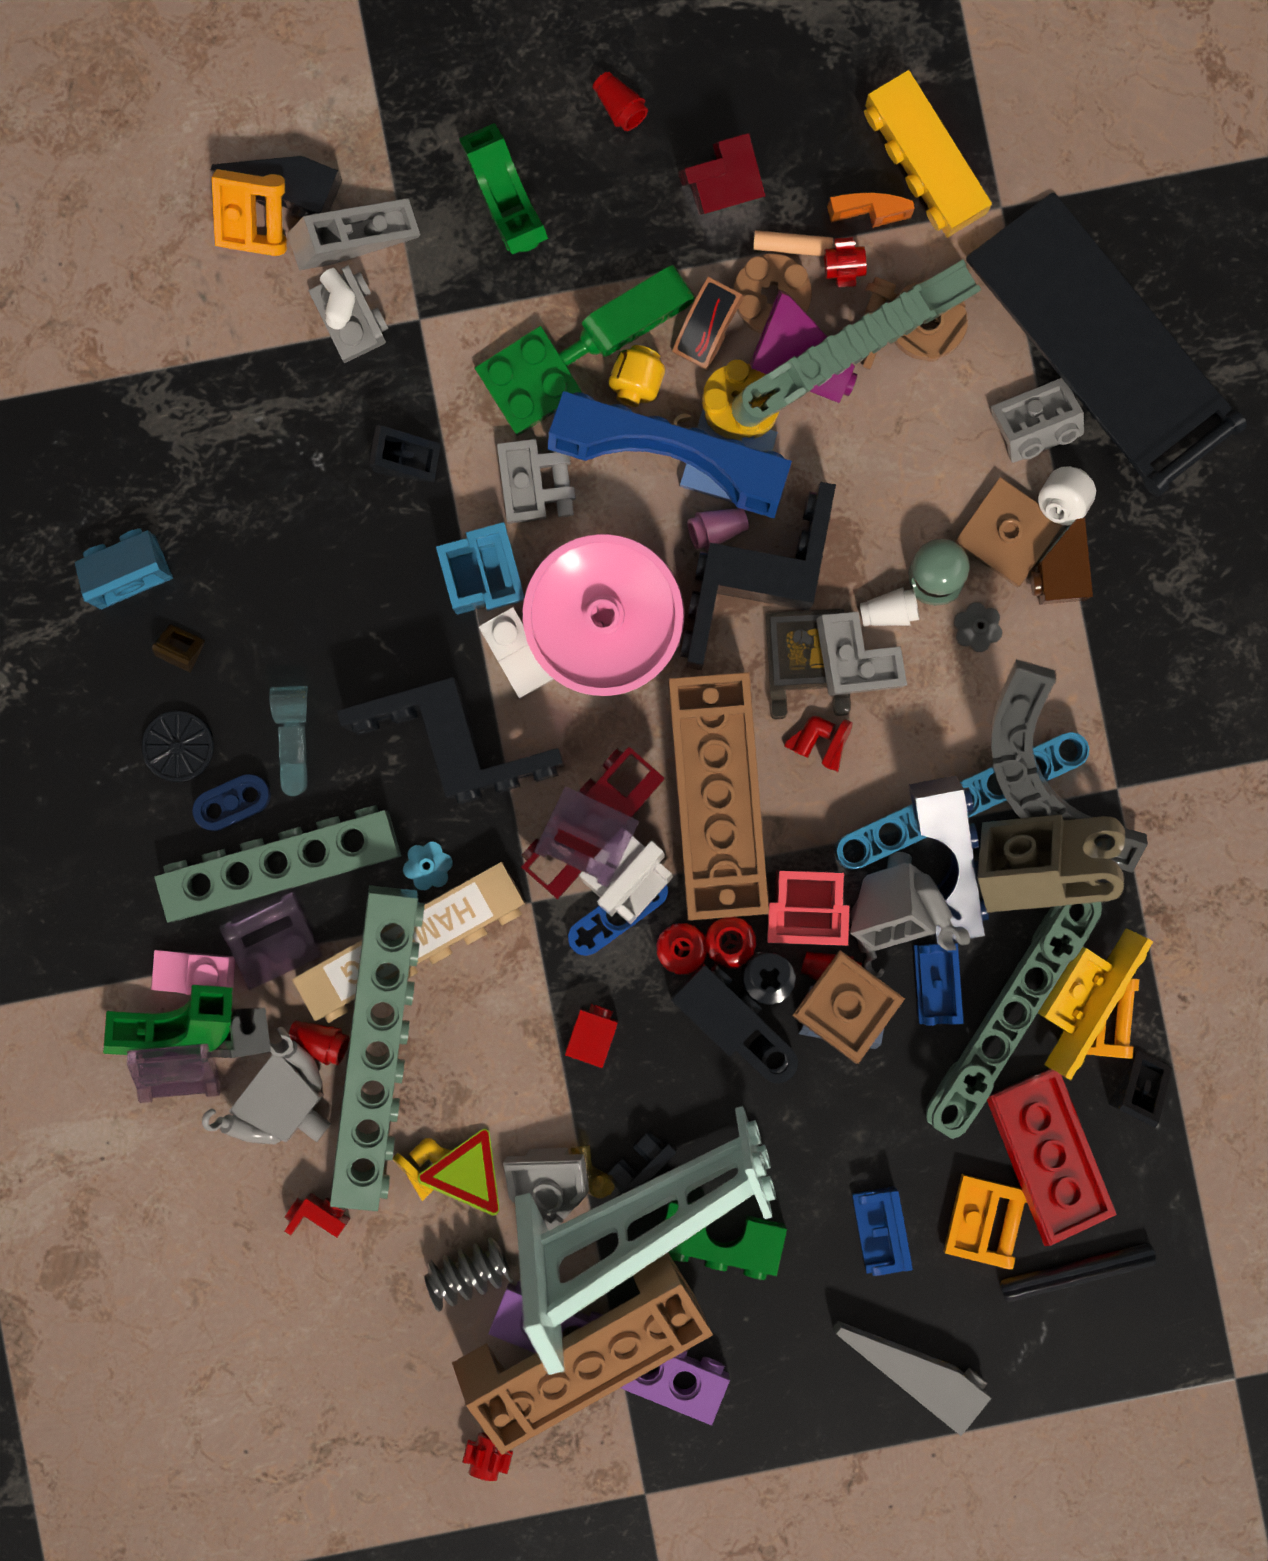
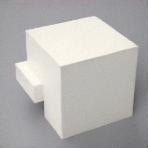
[579,827,673,924]

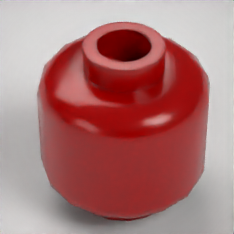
[705,917,756,968]
[656,923,707,974]

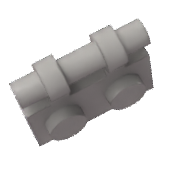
[497,439,576,524]

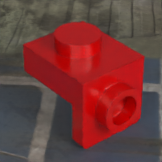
[284,1193,351,1238]

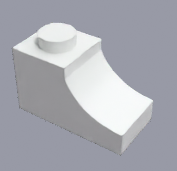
[479,607,554,699]

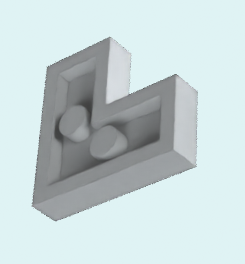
[816,612,907,696]

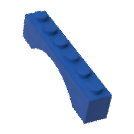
[548,391,792,519]

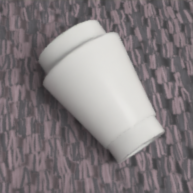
[860,587,920,626]

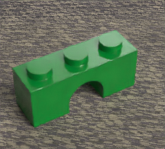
[664,1200,787,1280]

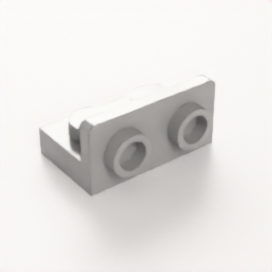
[308,265,388,363]
[991,378,1084,463]

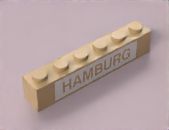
[292,862,526,1023]

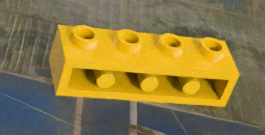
[864,70,992,238]

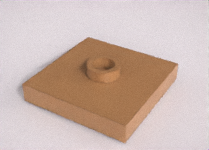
[954,477,1062,588]
[792,951,905,1064]

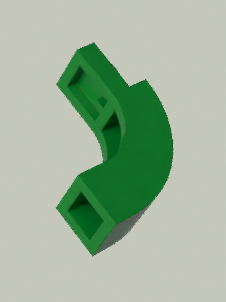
[459,123,548,254]
[103,985,233,1064]

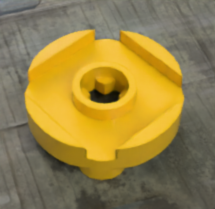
[702,359,779,441]

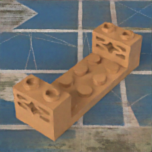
[668,672,769,920]
[452,1252,713,1455]

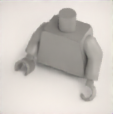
[850,852,970,978]
[202,1027,331,1145]

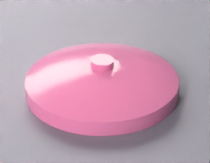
[523,534,684,696]

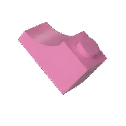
[151,950,236,995]

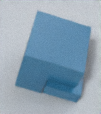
[436,522,525,615]

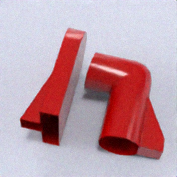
[784,715,853,773]

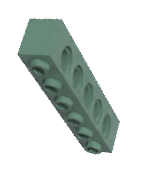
[154,805,401,923]

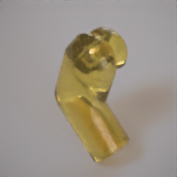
[570,1145,615,1198]

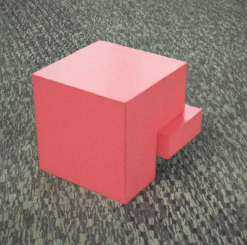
[767,871,850,946]

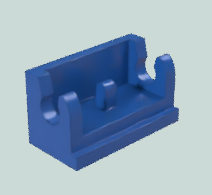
[913,943,963,1026]
[852,1186,913,1276]

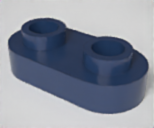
[193,774,271,831]

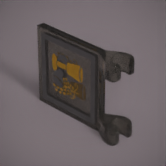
[765,608,851,720]

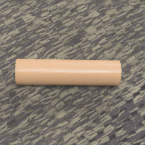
[753,230,833,257]

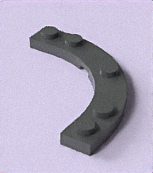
[991,659,1148,873]

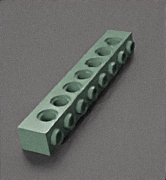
[330,885,425,1212]

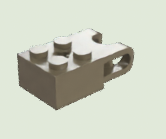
[978,814,1125,912]

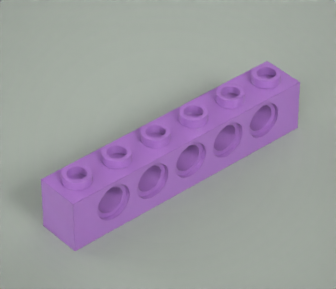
[488,1281,730,1425]

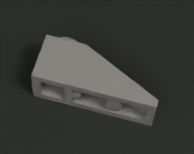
[287,198,420,271]

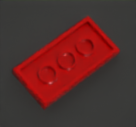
[987,1068,1117,1246]

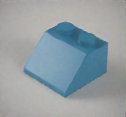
[75,529,173,609]

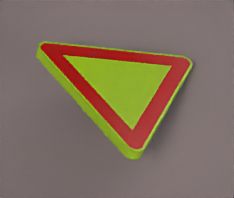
[418,1129,500,1216]

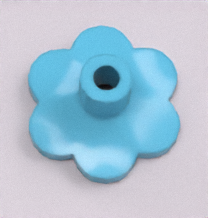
[403,842,453,890]

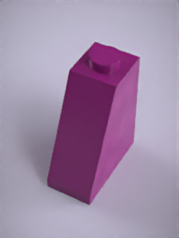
[749,289,857,403]

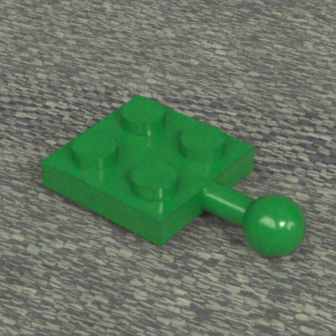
[475,326,601,436]

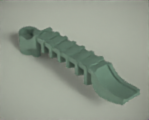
[731,259,981,427]

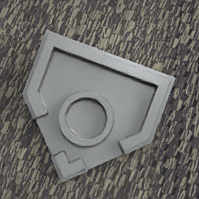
[503,1148,589,1230]

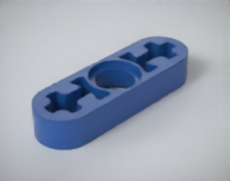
[568,885,668,956]

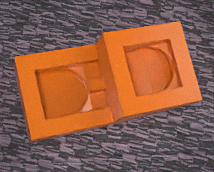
[827,193,915,228]

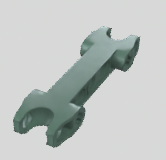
[926,902,1102,1139]

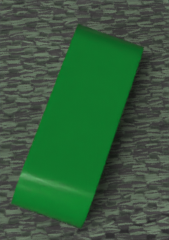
[581,265,696,357]

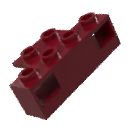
[521,746,665,899]

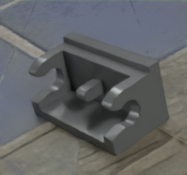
[211,1007,271,1058]

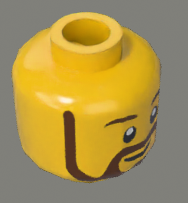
[608,345,666,407]

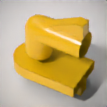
[392,1138,452,1201]

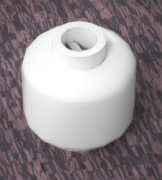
[1038,466,1096,525]

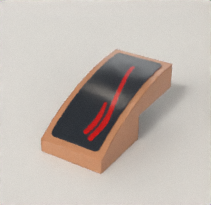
[672,277,744,370]

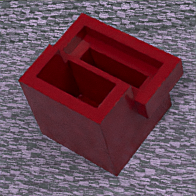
[678,133,765,215]

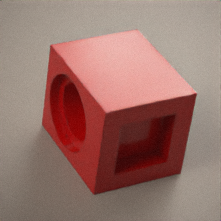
[565,1004,618,1068]

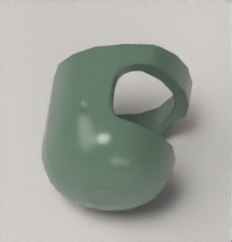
[908,538,970,606]

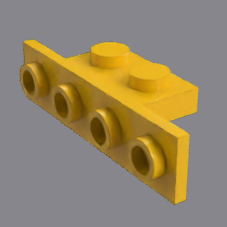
[1038,928,1153,1080]

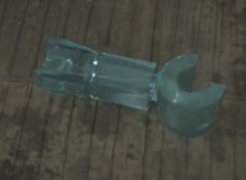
[269,686,308,796]

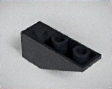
[210,156,342,220]

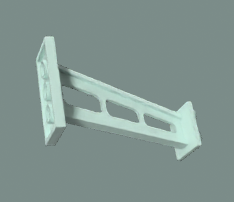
[515,1106,776,1375]

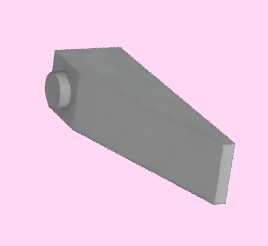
[833,1321,991,1436]

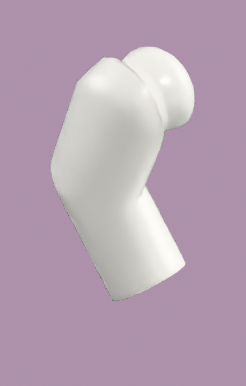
[320,268,355,330]

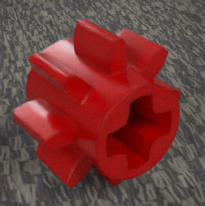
[824,237,867,288]
[462,1432,513,1481]

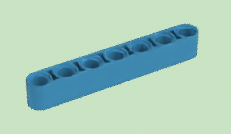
[834,732,1090,869]

